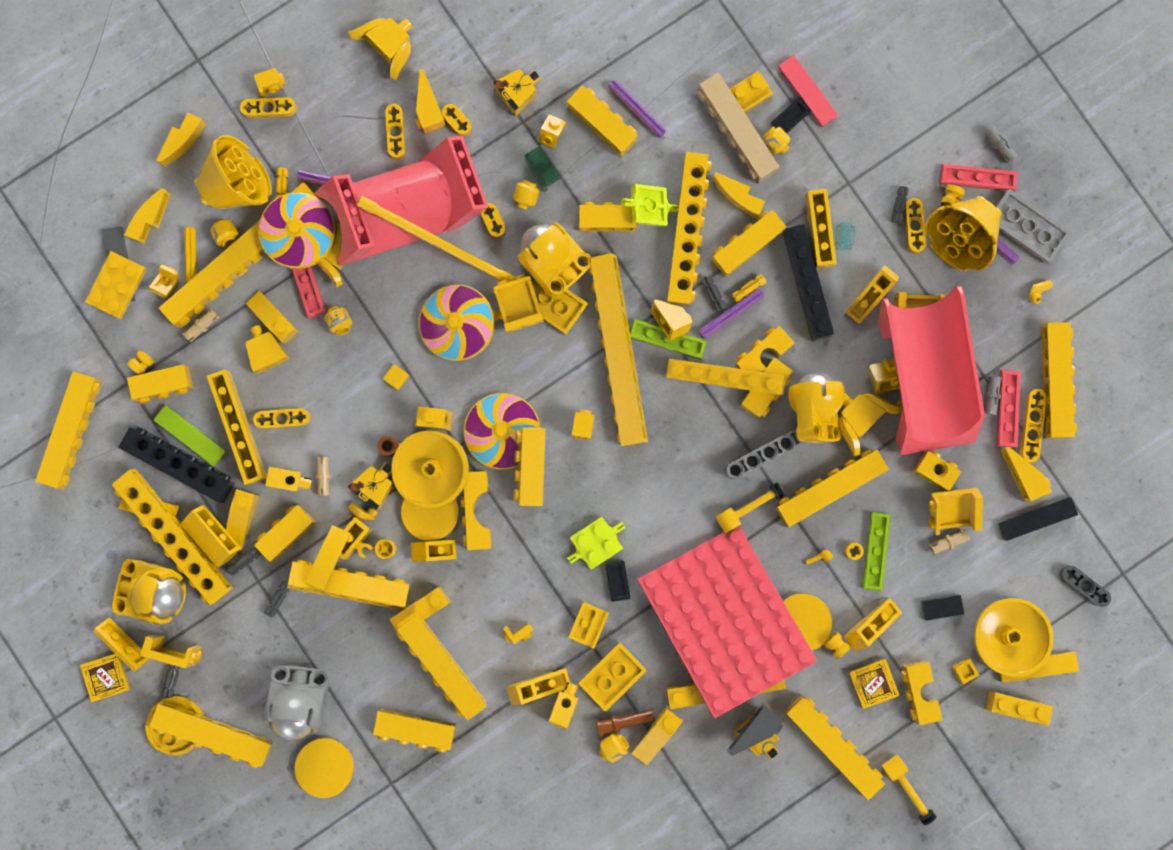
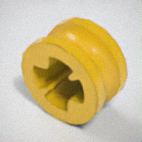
[845,542,864,560]

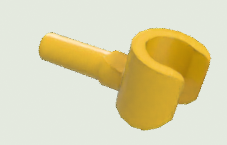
[805,549,833,565]

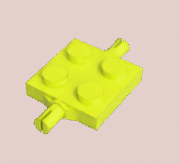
[621,184,678,227]
[567,516,625,570]

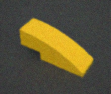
[156,113,206,167]
[712,172,765,219]
[124,188,171,244]
[305,525,350,591]

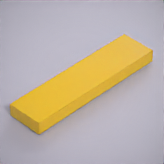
[1000,651,1079,682]

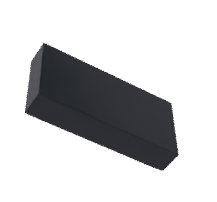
[771,97,811,134]
[605,561,631,602]
[921,595,965,621]

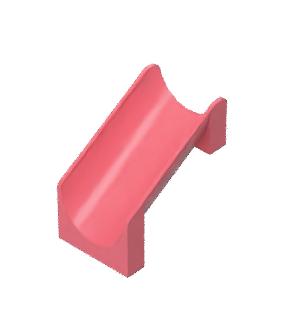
[314,136,488,265]
[878,285,985,456]

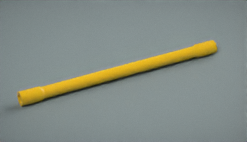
[356,196,515,282]

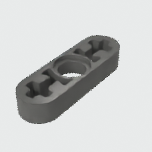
[1060,566,1111,607]

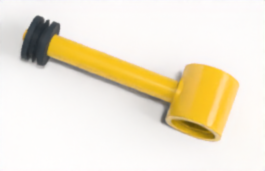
[715,482,785,533]
[881,755,937,825]

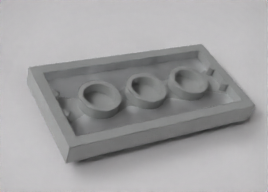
[996,189,1072,264]

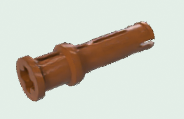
[596,708,656,737]

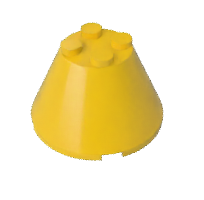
[194,135,272,209]
[925,196,1002,272]

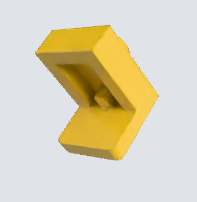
[538,115,566,149]
[149,265,179,299]
[503,623,534,644]

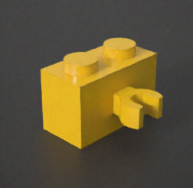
[868,358,899,394]
[340,517,373,560]

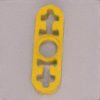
[240,97,297,118]
[385,104,406,160]
[904,198,926,254]
[253,408,311,429]

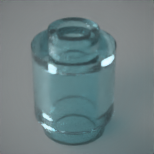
[834,222,855,251]

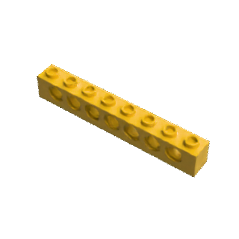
[667,152,711,307]
[111,469,233,606]

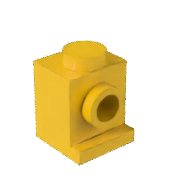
[254,68,286,98]

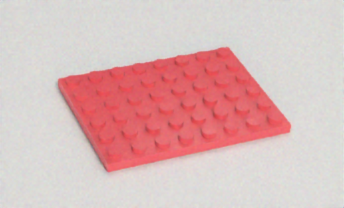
[637,526,817,719]

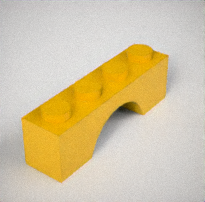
[461,471,492,550]

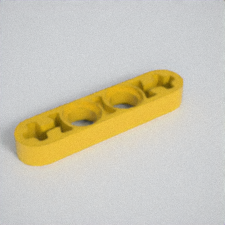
[1020,389,1047,463]

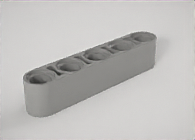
[725,428,805,480]

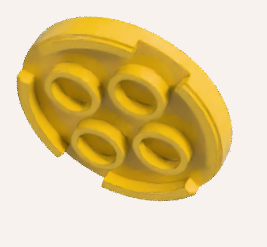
[401,499,459,541]
[783,593,832,651]
[145,696,204,756]
[295,738,354,798]

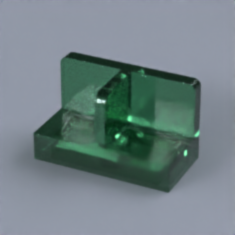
[524,146,560,192]

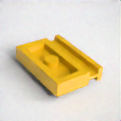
[730,71,773,112]
[568,601,609,649]

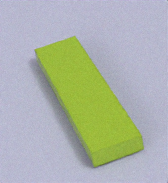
[630,319,707,360]
[154,405,227,467]
[862,512,891,591]

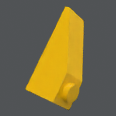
[415,69,446,134]
[845,265,899,324]
[245,291,299,344]
[1001,447,1052,502]
[226,489,260,551]
[844,598,902,652]
[506,668,570,705]
[631,706,683,765]

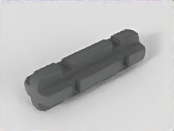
[891,186,909,223]
[701,275,727,312]
[226,546,262,576]
[264,581,290,617]
[161,664,181,698]

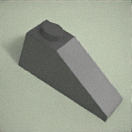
[727,703,784,756]

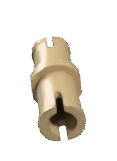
[183,308,220,342]
[315,457,331,496]
[929,529,970,555]

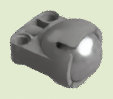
[264,666,330,740]

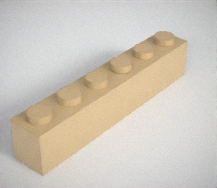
[697,72,780,183]

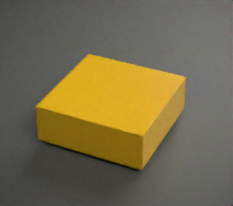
[383,364,410,391]
[952,658,980,685]

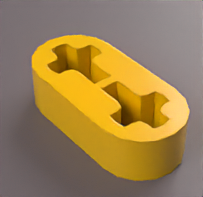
[442,104,472,137]
[481,203,506,239]

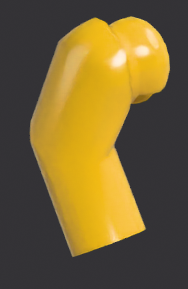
[1028,279,1052,304]
[348,502,378,521]

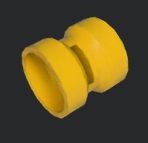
[940,184,965,206]
[127,349,155,375]
[375,539,397,559]
[823,632,851,659]

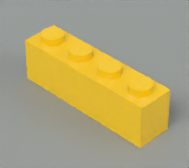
[567,85,638,157]
[804,189,837,270]
[712,210,787,278]
[513,427,546,506]
[373,709,456,752]

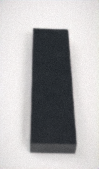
[998,497,1078,541]

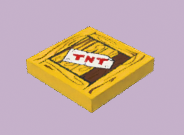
[80,654,131,703]
[849,658,900,709]

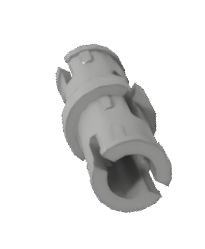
[985,126,1018,163]
[984,376,1002,415]

